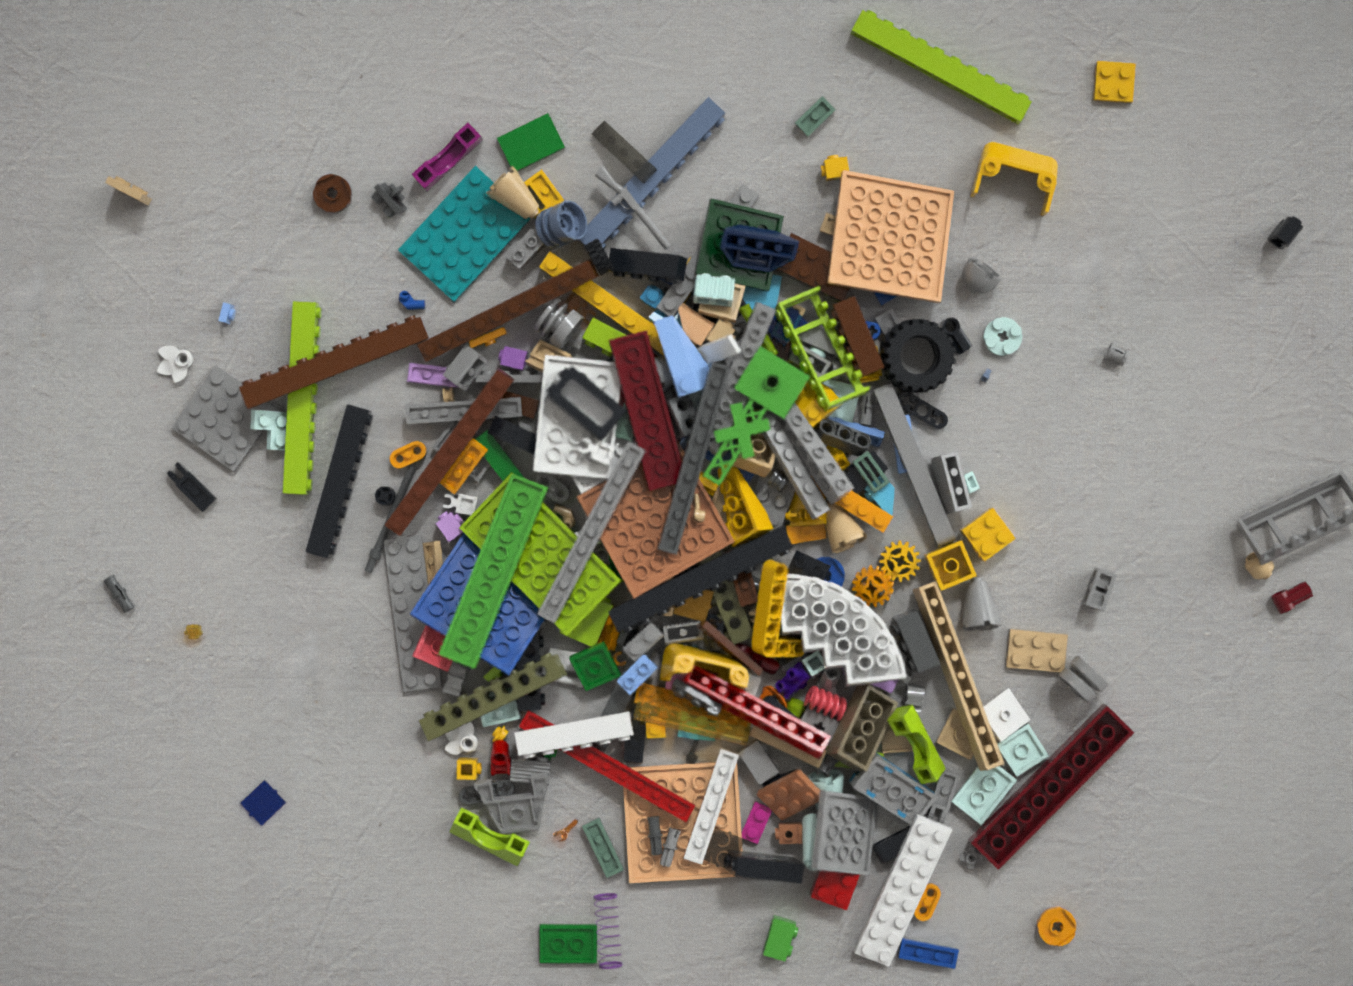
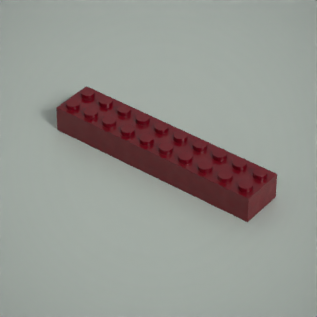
[968,704,1135,870]

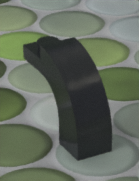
[487,415,537,455]

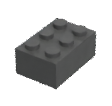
[891,609,940,673]

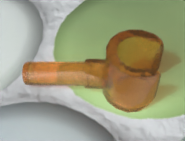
[553,819,578,842]

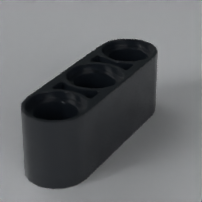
[872,825,911,864]

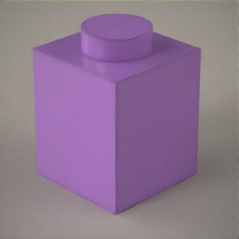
[498,346,529,371]

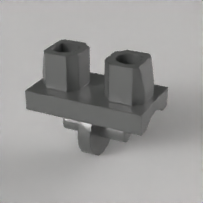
[371,182,407,218]

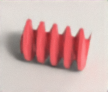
[804,685,847,721]

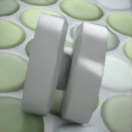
[1058,656,1108,704]

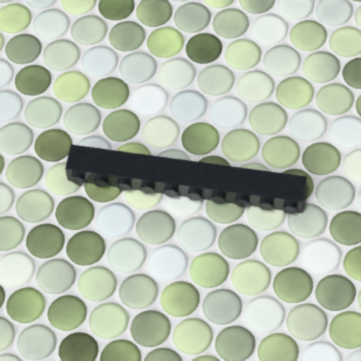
[608,526,793,634]

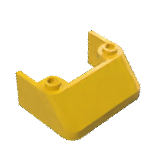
[970,142,1058,216]

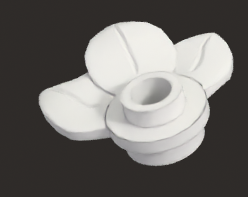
[157,345,193,383]
[445,722,478,755]

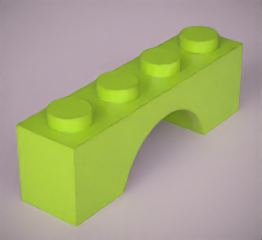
[888,704,946,784]
[449,807,530,867]

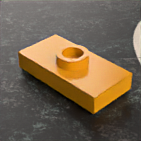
[469,327,508,349]
[786,524,827,544]

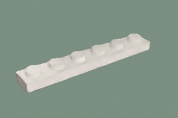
[684,748,739,865]

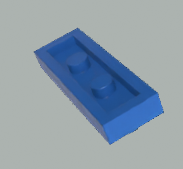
[898,938,959,969]

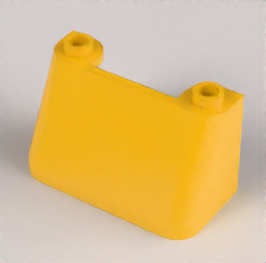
[659,643,749,690]

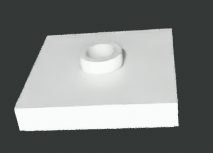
[983,688,1030,742]

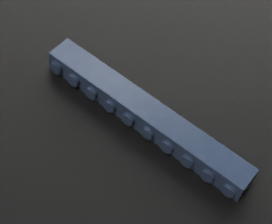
[579,97,725,248]

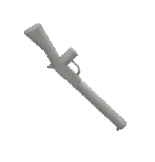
[595,165,672,250]

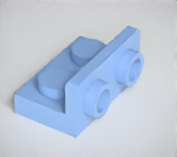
[617,655,658,695]

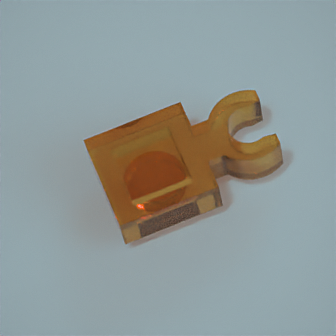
[562,292,596,325]

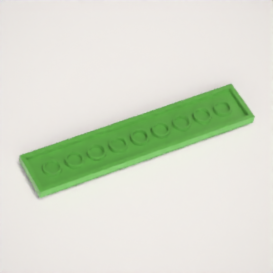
[439,474,548,669]

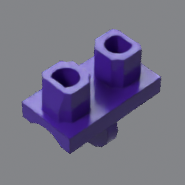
[775,662,811,700]

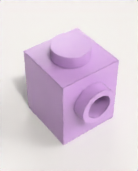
[435,511,464,542]

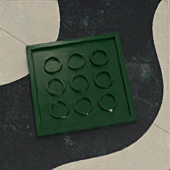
[694,198,784,292]

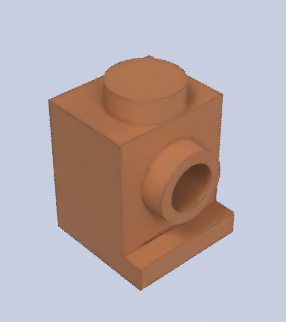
[775,822,803,844]

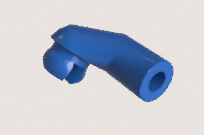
[399,291,425,310]

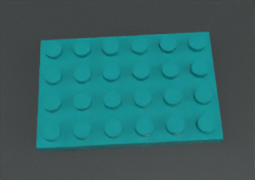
[398,165,531,302]

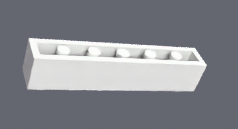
[515,712,634,759]

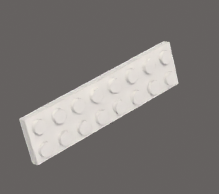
[853,814,952,967]

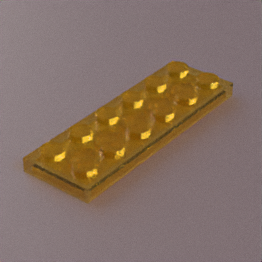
[633,683,751,746]

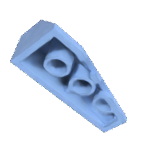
[654,315,709,397]

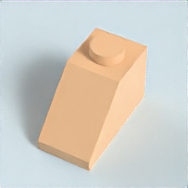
[678,303,715,346]

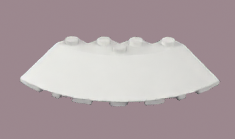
[780,574,907,687]

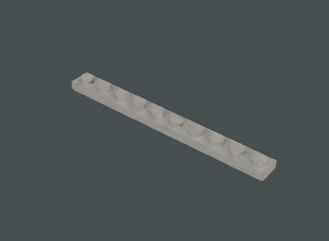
[537,441,646,623]

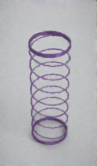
[593,893,623,969]

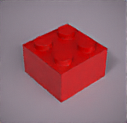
[810,870,860,910]

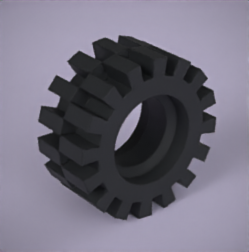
[584,238,615,276]

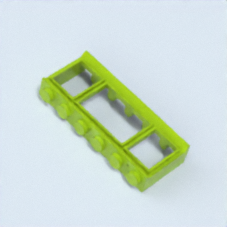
[775,286,870,412]

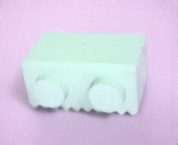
[693,273,735,307]

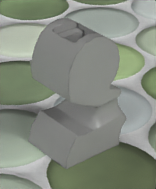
[442,660,467,696]
[903,684,925,718]

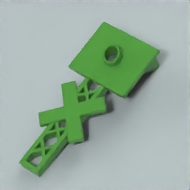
[703,346,810,486]

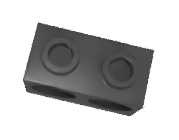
[666,394,696,441]

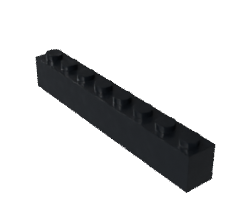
[305,404,373,558]

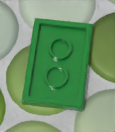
[497,113,565,172]
[539,924,597,964]

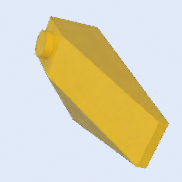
[795,381,844,429]
[718,464,773,547]

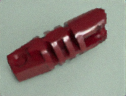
[735,643,780,675]

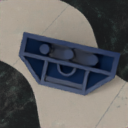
[720,225,799,272]

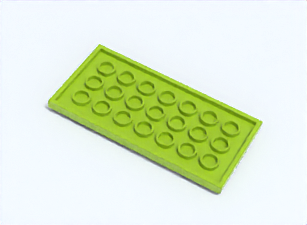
[459,472,622,636]

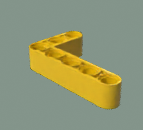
[751,560,805,657]

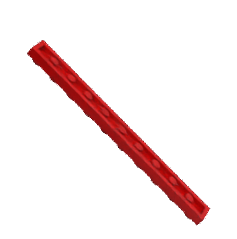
[519,710,696,822]

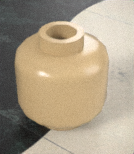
[1245,552,1274,580]

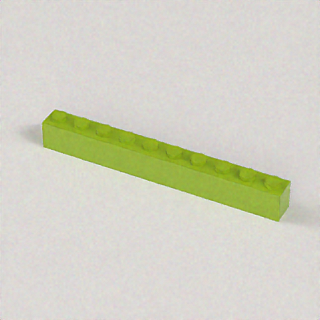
[850,10,1032,125]
[283,301,322,495]

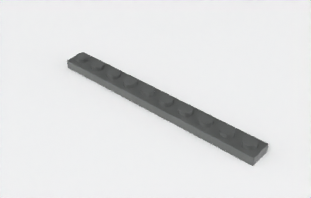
[657,361,730,555]

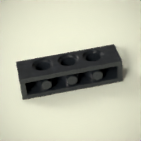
[516,632,545,710]

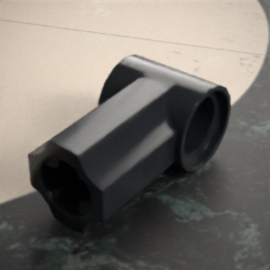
[940,318,973,355]

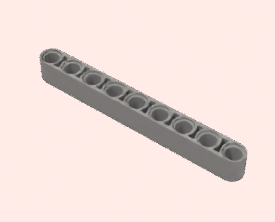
[873,383,956,547]

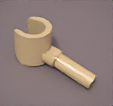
[693,494,705,522]

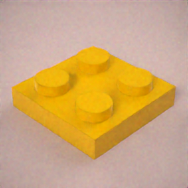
[1093,61,1136,103]

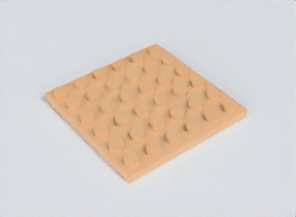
[827,170,954,303]
[623,762,743,883]

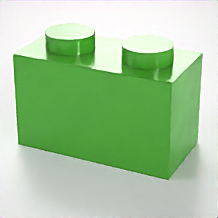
[763,915,798,961]

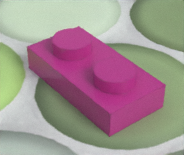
[741,801,772,844]

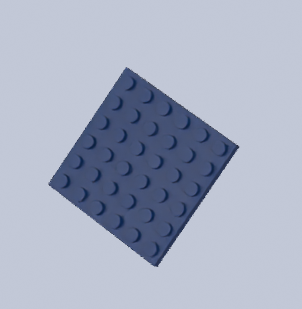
[410,533,545,676]

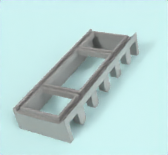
[1238,471,1353,566]

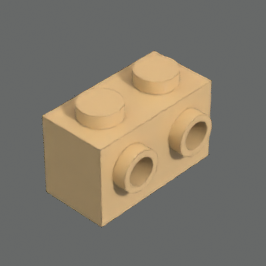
[705,319,736,343]

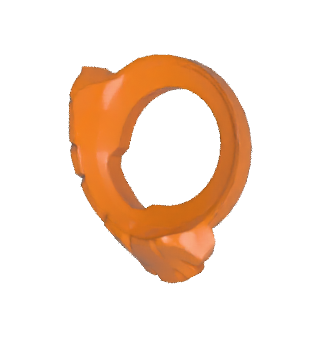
[759,686,787,708]

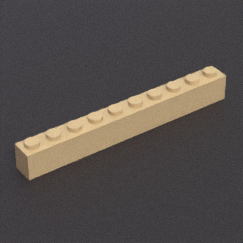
[913,581,1004,771]

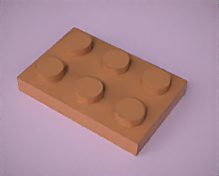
[757,769,820,820]

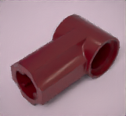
[1271,581,1313,614]

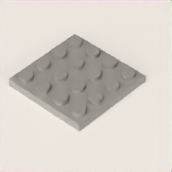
[171,365,279,472]
[811,790,877,875]

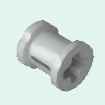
[1104,343,1129,366]

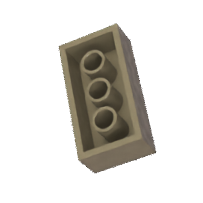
[826,684,898,772]

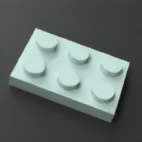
[951,766,1017,825]

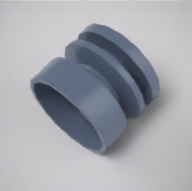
[535,200,587,249]

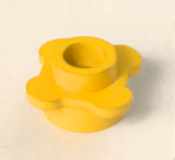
[492,725,509,742]

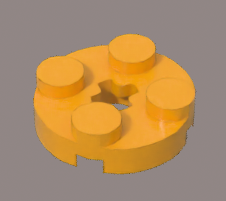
[1037,906,1076,946]

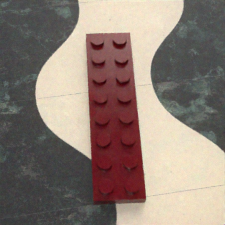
[608,330,682,491]

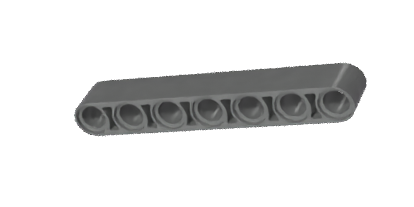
[592,625,658,752]

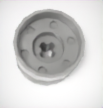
[534,297,584,349]

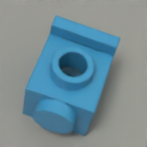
[640,284,665,310]

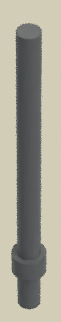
[365,465,416,573]

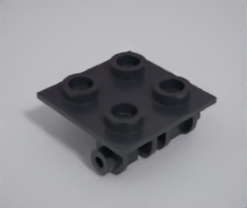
[788,550,831,580]

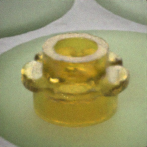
[184,624,203,639]

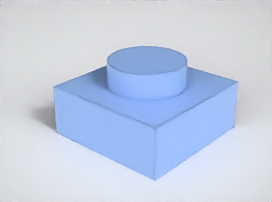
[218,302,236,324]

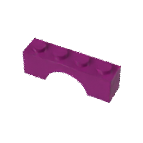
[411,122,483,191]

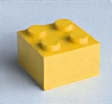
[959,507,1016,561]
[924,540,977,591]

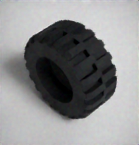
[879,319,956,392]

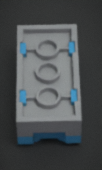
[849,753,937,825]

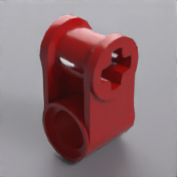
[491,740,511,776]

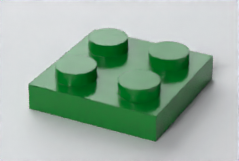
[569,641,621,691]

